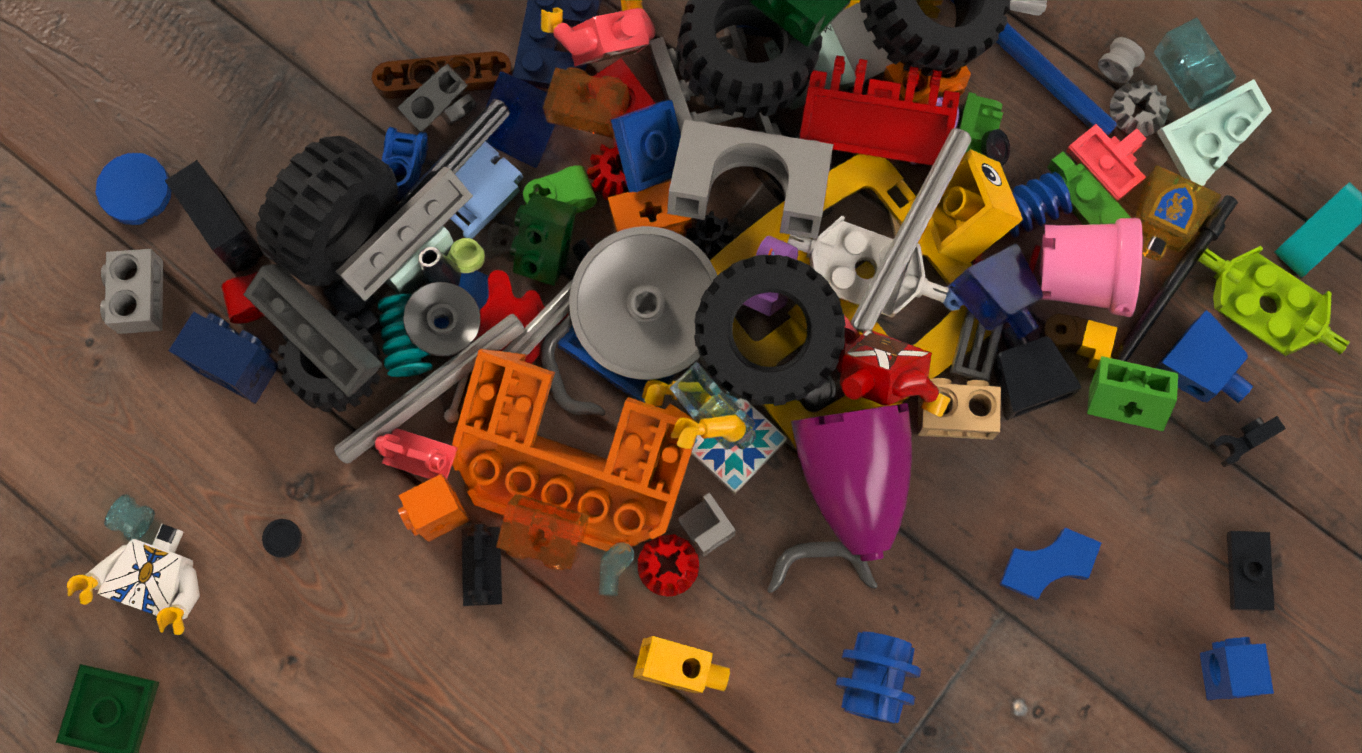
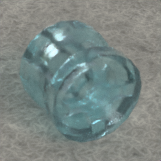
[104,494,155,541]

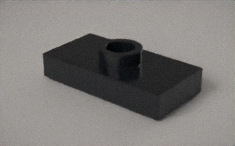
[1227,531,1275,611]

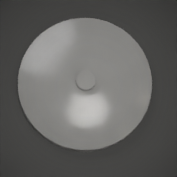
[569,226,717,380]

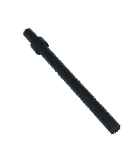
[1111,195,1238,362]

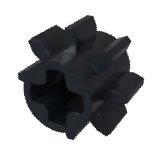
[687,211,733,260]

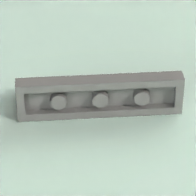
[335,166,473,301]

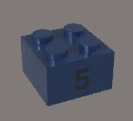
[168,311,278,404]

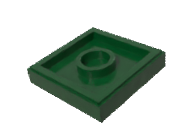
[56,664,159,753]

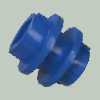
[835,631,922,724]

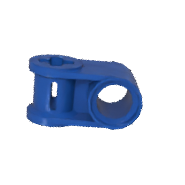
[382,127,428,201]

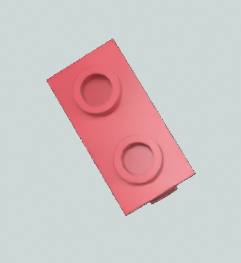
[375,428,457,479]

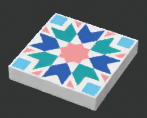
[691,391,787,495]

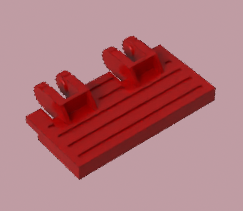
[799,55,960,166]

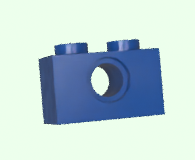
[1200,637,1274,701]

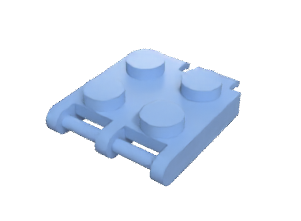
[450,141,523,239]

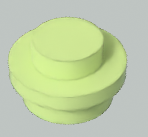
[447,238,485,273]

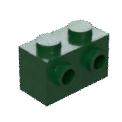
[510,193,577,286]

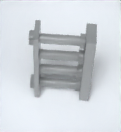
[649,25,781,135]

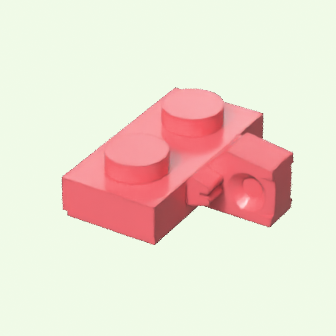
[1066,124,1146,202]

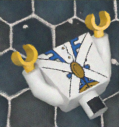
[67,524,200,635]

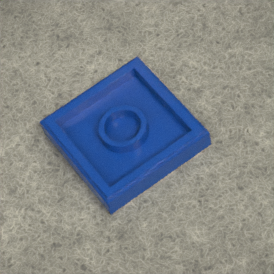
[611,100,681,193]

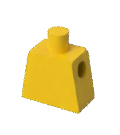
[633,636,730,693]

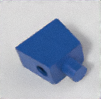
[1155,310,1253,403]

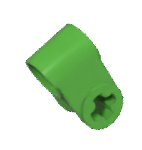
[523,165,597,213]

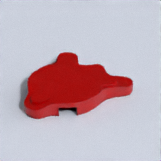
[472,270,568,364]

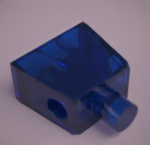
[948,243,1043,340]

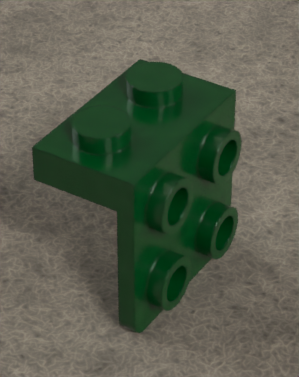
[749,0,851,48]

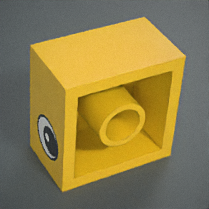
[928,149,1023,264]

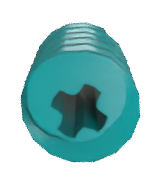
[378,294,433,377]

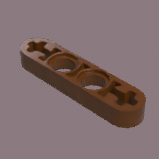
[372,51,513,99]

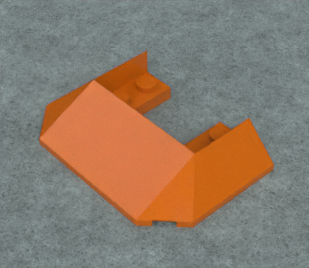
[452,349,699,555]

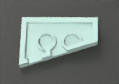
[1157,79,1272,194]

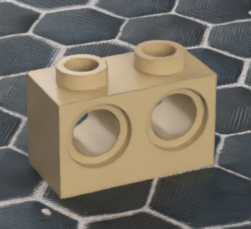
[918,378,1001,440]

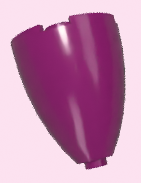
[791,403,912,561]

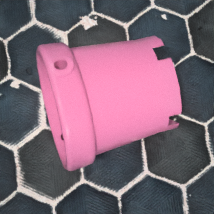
[1039,218,1143,317]

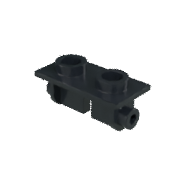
[462,524,502,606]

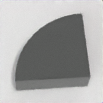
[441,94,477,126]

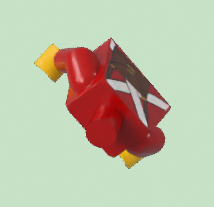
[836,329,950,417]

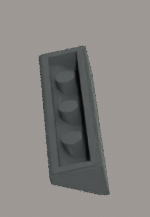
[243,264,382,397]

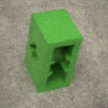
[1087,356,1178,431]

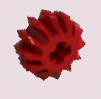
[587,139,629,201]

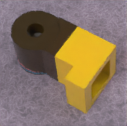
[1039,313,1118,370]

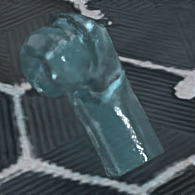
[599,542,634,596]

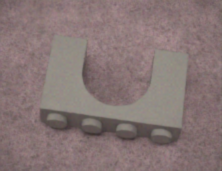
[667,119,833,239]

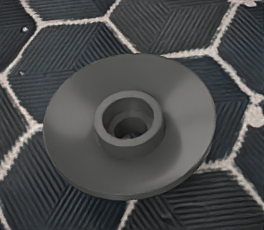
[403,282,480,356]

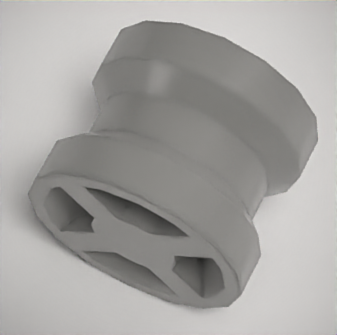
[1098,37,1145,84]

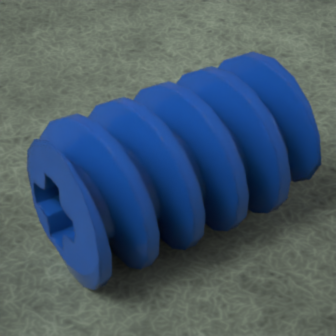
[1009,172,1072,238]

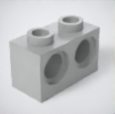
[100,249,163,334]

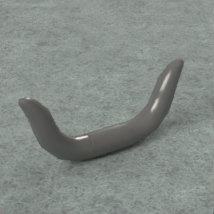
[540,314,606,416]
[767,541,878,593]

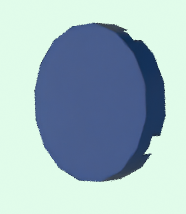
[96,153,172,225]

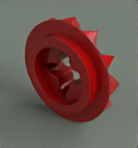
[637,534,699,597]

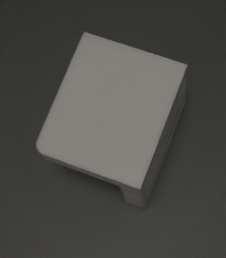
[679,493,736,557]

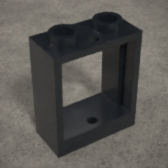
[165,160,264,274]

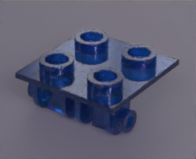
[486,71,566,168]

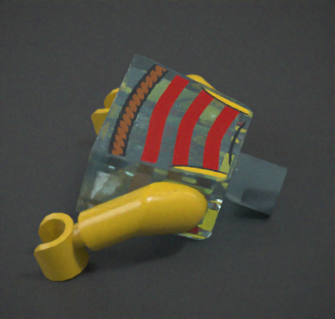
[642,362,756,450]

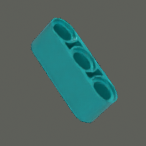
[1274,182,1362,278]

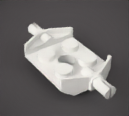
[787,216,949,318]

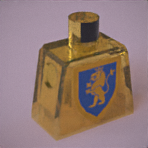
[1135,165,1221,261]

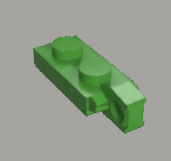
[1047,152,1131,225]

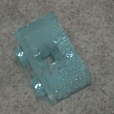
[1154,17,1237,110]

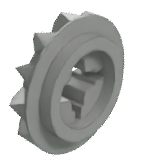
[1110,80,1170,136]

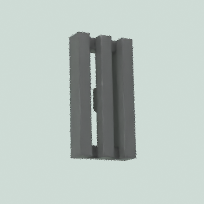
[950,301,1007,382]

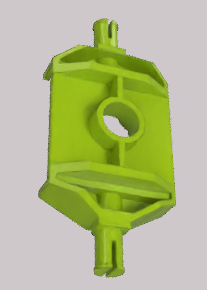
[1197,246,1350,356]

